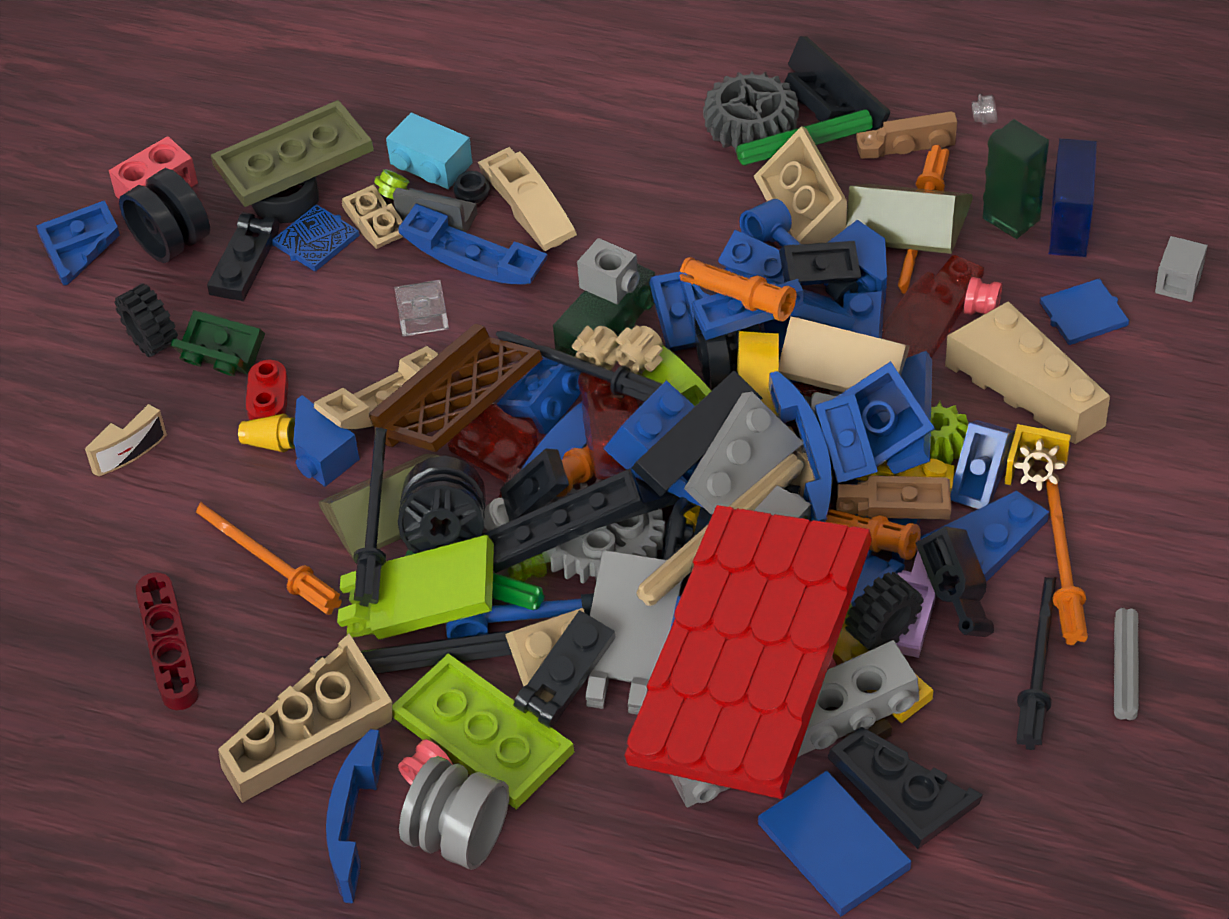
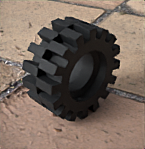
[115,283,178,357]
[845,572,924,651]

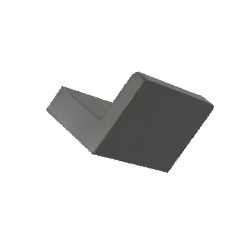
[393,188,478,233]

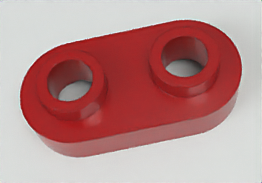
[246,360,288,420]

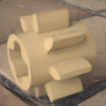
[615,325,663,374]
[572,326,619,370]
[1014,439,1066,491]

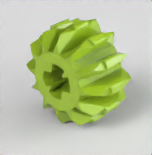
[930,401,968,465]

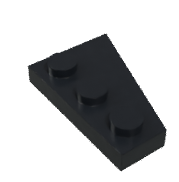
[827,727,983,849]

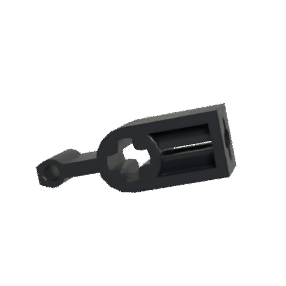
[915,526,994,637]

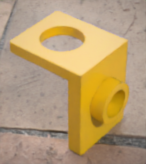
[1005,424,1071,485]

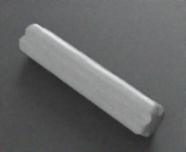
[1114,608,1139,720]

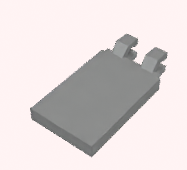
[586,550,683,715]

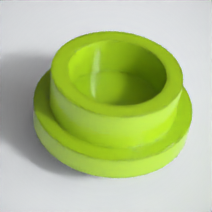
[374,169,409,199]

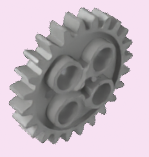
[541,479,665,583]

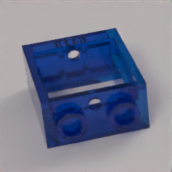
[1049,138,1097,257]

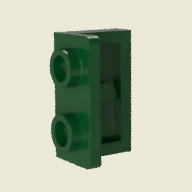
[170,310,265,376]

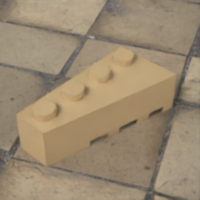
[218,634,392,803]

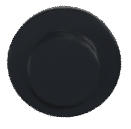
[454,171,490,203]

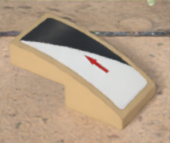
[85,404,167,477]

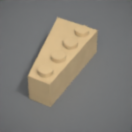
[945,301,1110,444]

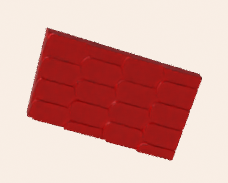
[624,505,872,799]

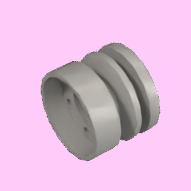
[399,756,509,870]

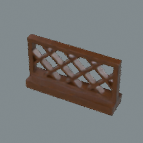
[369,324,543,452]

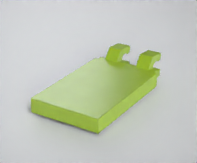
[337,535,494,640]

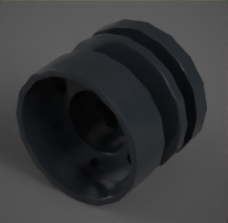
[397,456,486,554]

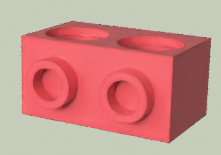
[108,136,198,199]

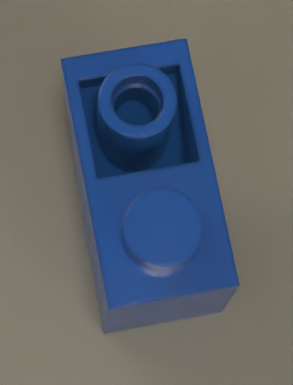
[827,220,887,304]

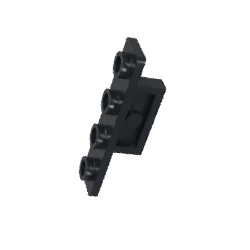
[785,36,890,132]

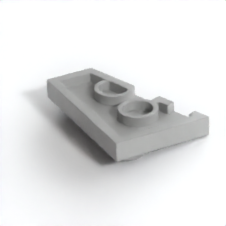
[684,392,803,514]

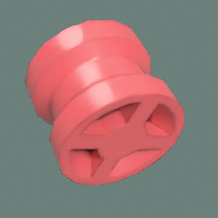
[964,277,1003,315]
[398,739,453,785]

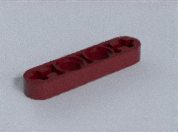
[136,572,199,711]

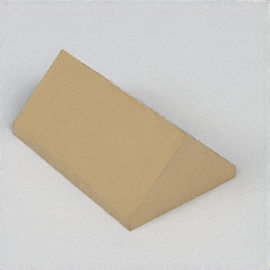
[754,126,847,244]
[778,316,910,393]

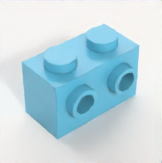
[386,113,473,189]

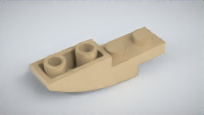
[478,147,577,251]

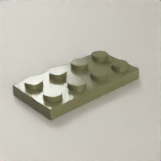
[211,100,374,207]

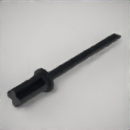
[496,331,662,402]
[353,427,387,606]
[1016,577,1056,750]

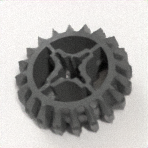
[703,71,799,152]

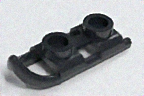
[660,497,698,585]

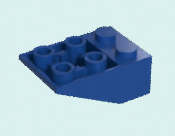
[603,380,704,508]

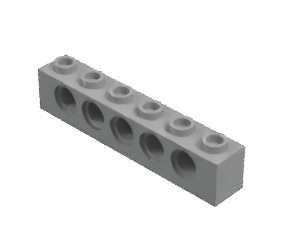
[669,640,919,808]

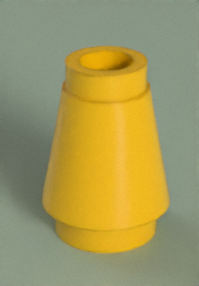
[238,414,295,453]

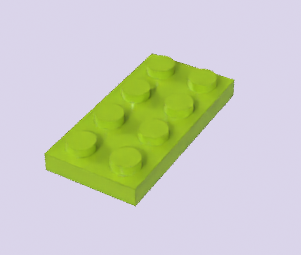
[392,653,574,810]

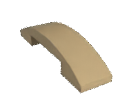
[314,346,438,429]

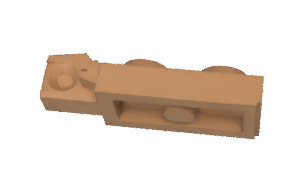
[856,111,957,159]
[836,476,951,520]

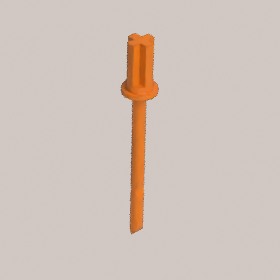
[898,145,950,294]
[1045,479,1088,645]
[195,502,342,615]

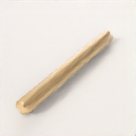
[636,454,804,606]

